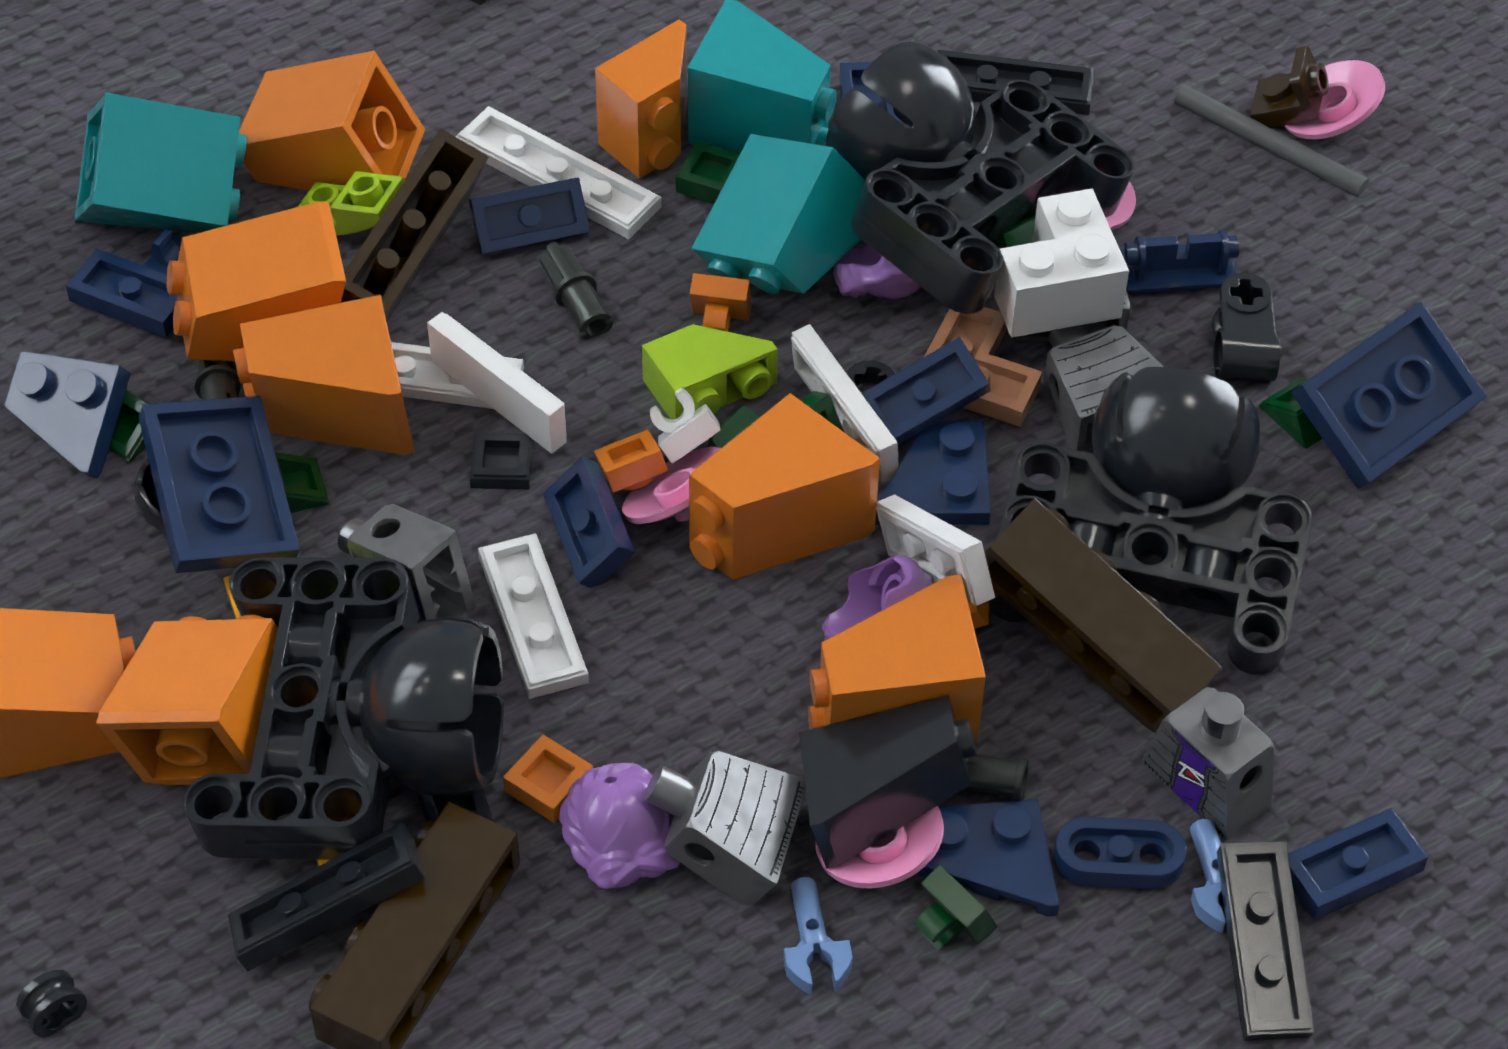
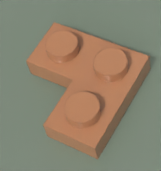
[924,307,1043,427]

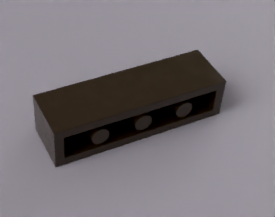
[341,129,489,321]
[984,498,1222,733]
[309,802,520,1049]

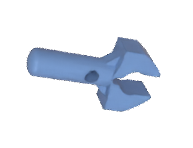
[1190,819,1226,933]
[783,877,853,995]

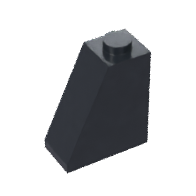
[799,695,977,869]

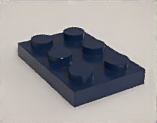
[1291,301,1487,489]
[139,396,300,573]

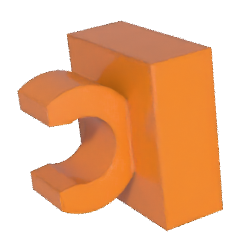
[690,273,752,332]

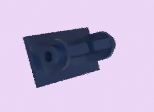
[1120,231,1239,294]

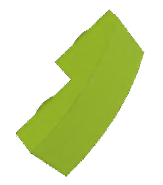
[298,171,405,236]

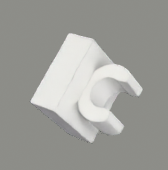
[650,388,721,464]

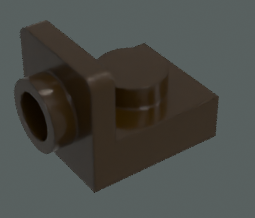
[1250,46,1329,128]

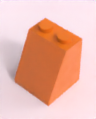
[239,51,425,191]
[167,202,346,361]
[233,295,415,455]
[689,393,880,580]
[808,574,986,747]
[0,608,136,778]
[96,615,278,785]

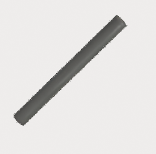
[1174,84,1370,197]

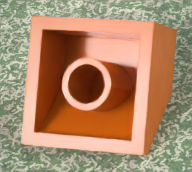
[595,19,687,179]

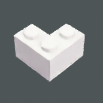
[994,188,1129,338]

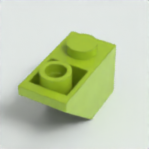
[642,324,778,420]

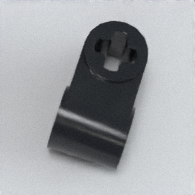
[1212,272,1280,381]

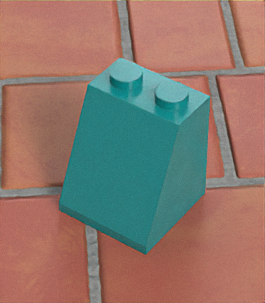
[687,0,837,153]
[74,93,246,233]
[691,134,865,294]

